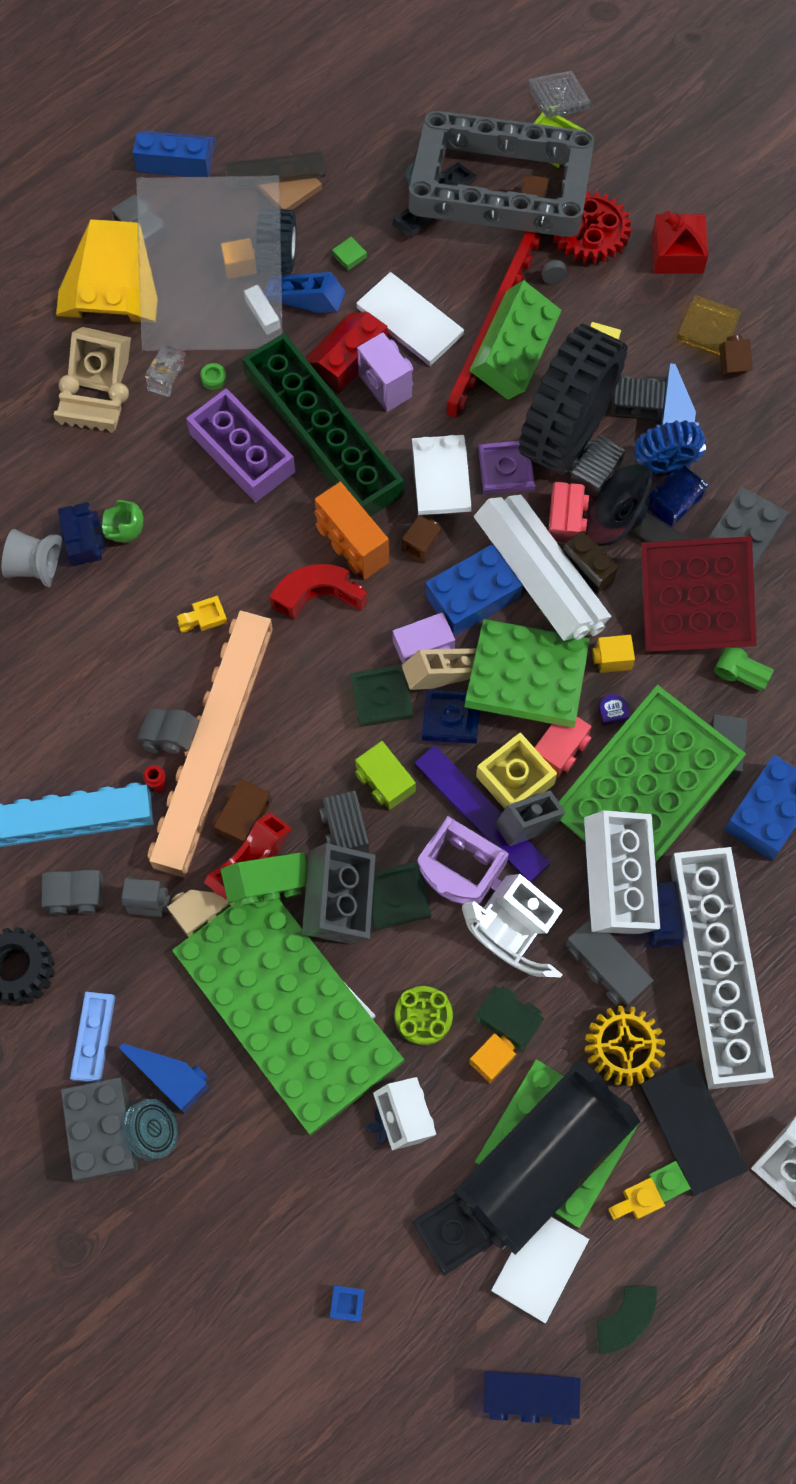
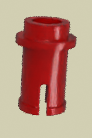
[143,765,167,793]

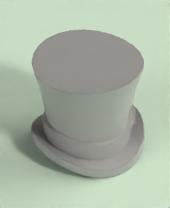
[1,529,62,588]

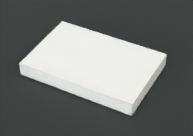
[491,1217,589,1323]

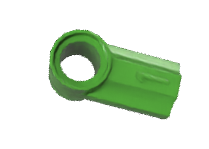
[714,647,774,692]

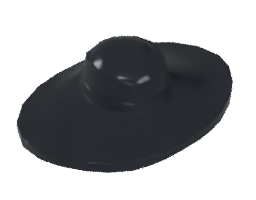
[586,464,653,546]

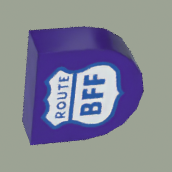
[599,694,630,725]

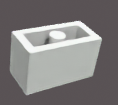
[373,1077,436,1151]

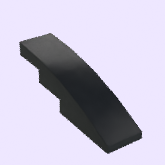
[392,162,477,238]

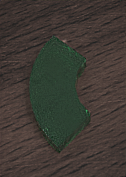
[597,1286,657,1354]

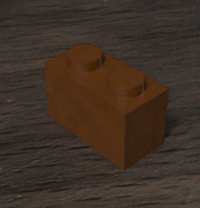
[213,779,272,846]

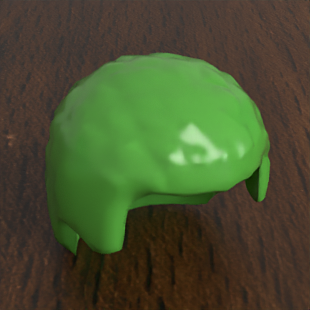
[102,500,144,543]

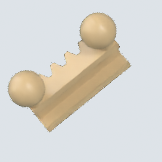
[54,375,129,433]

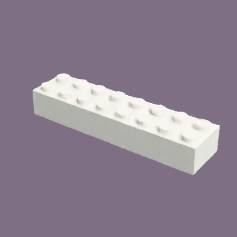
[669,847,774,1090]

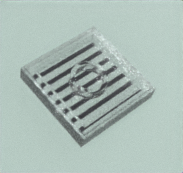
[528,70,591,118]

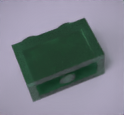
[475,986,544,1052]

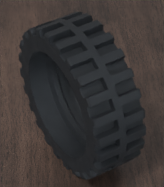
[518,323,628,475]

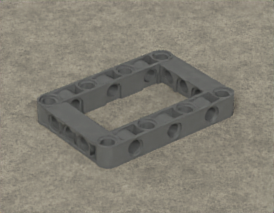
[408,111,594,237]

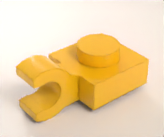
[177,596,227,633]
[608,1178,665,1220]

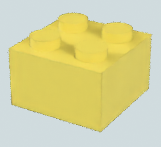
[476,732,557,809]

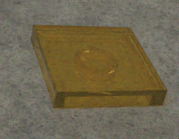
[677,295,742,354]

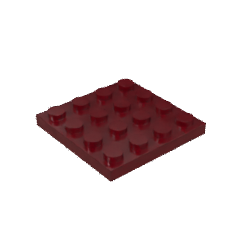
[641,536,757,652]

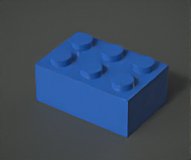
[425,544,523,637]
[724,755,796,861]

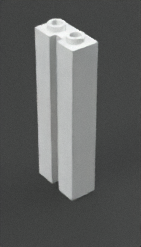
[474,495,611,641]

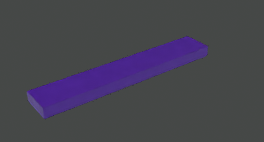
[414,745,550,883]

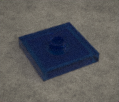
[422,689,480,744]

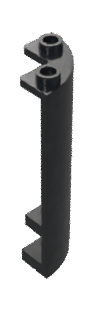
[454,1060,641,1255]

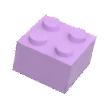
[357,333,414,412]

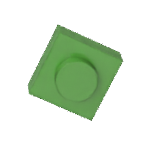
[648,1161,691,1202]

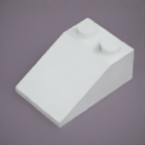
[412,435,471,515]

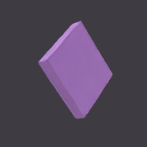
[477,441,535,495]

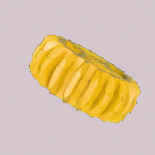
[585,1006,665,1087]

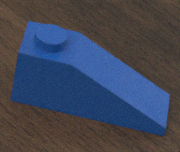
[264,272,346,313]
[119,1043,210,1114]

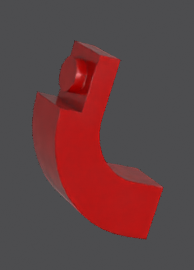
[269,564,367,620]
[204,812,292,900]

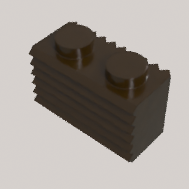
[563,531,618,595]

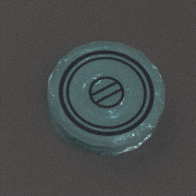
[123,1099,178,1161]

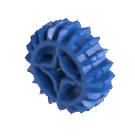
[634,420,706,475]

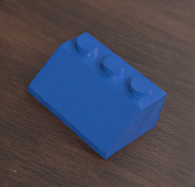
[133,130,216,179]

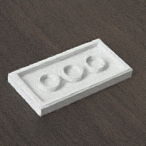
[356,272,464,366]

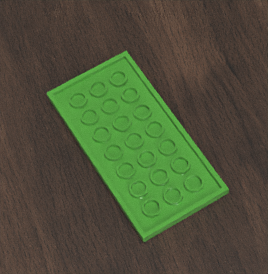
[172,897,405,1136]

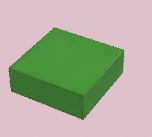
[332,237,367,271]

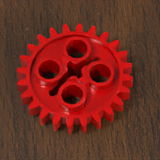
[553,190,631,264]

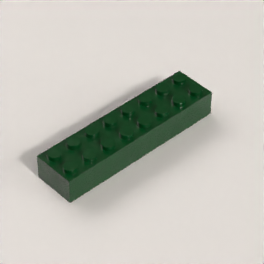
[242,332,404,517]

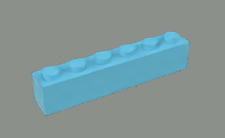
[0,783,154,847]

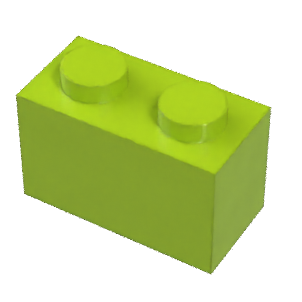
[355,741,416,811]

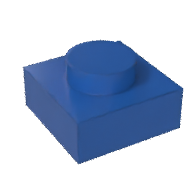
[330,1285,365,1322]

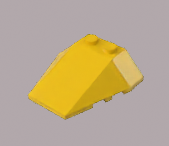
[56,219,158,323]

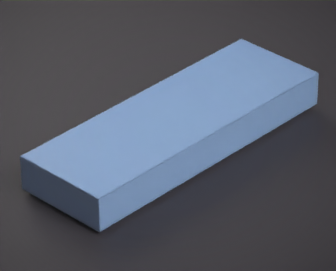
[70,992,115,1083]

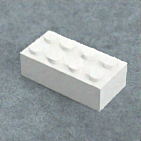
[584,810,660,934]

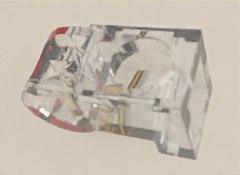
[145,345,186,397]

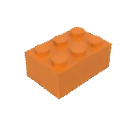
[314,481,389,580]

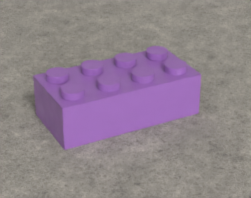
[186,388,295,503]

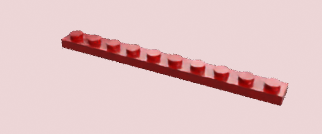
[447,231,542,418]

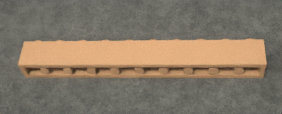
[148,611,273,878]

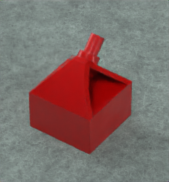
[652,210,709,274]

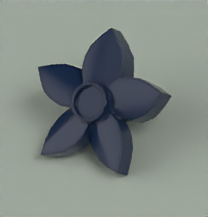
[365,1109,387,1145]

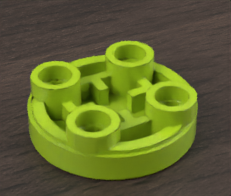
[394,986,453,1046]

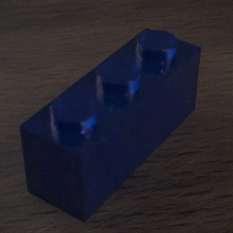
[482,1372,581,1425]

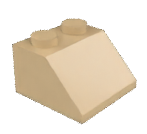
[68,327,131,392]

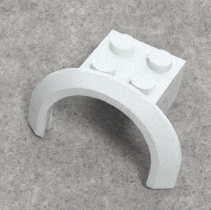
[462,874,562,977]

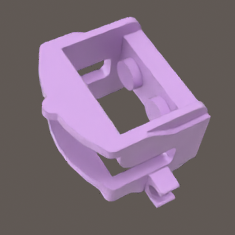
[418,816,509,906]

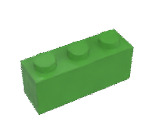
[221,852,308,906]

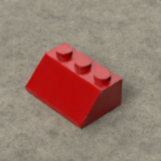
[306,312,388,393]

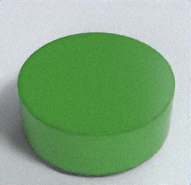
[200,363,227,390]

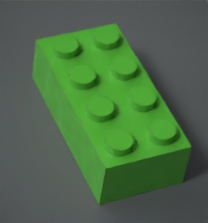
[469,280,562,400]

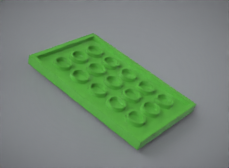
[559,685,746,864]

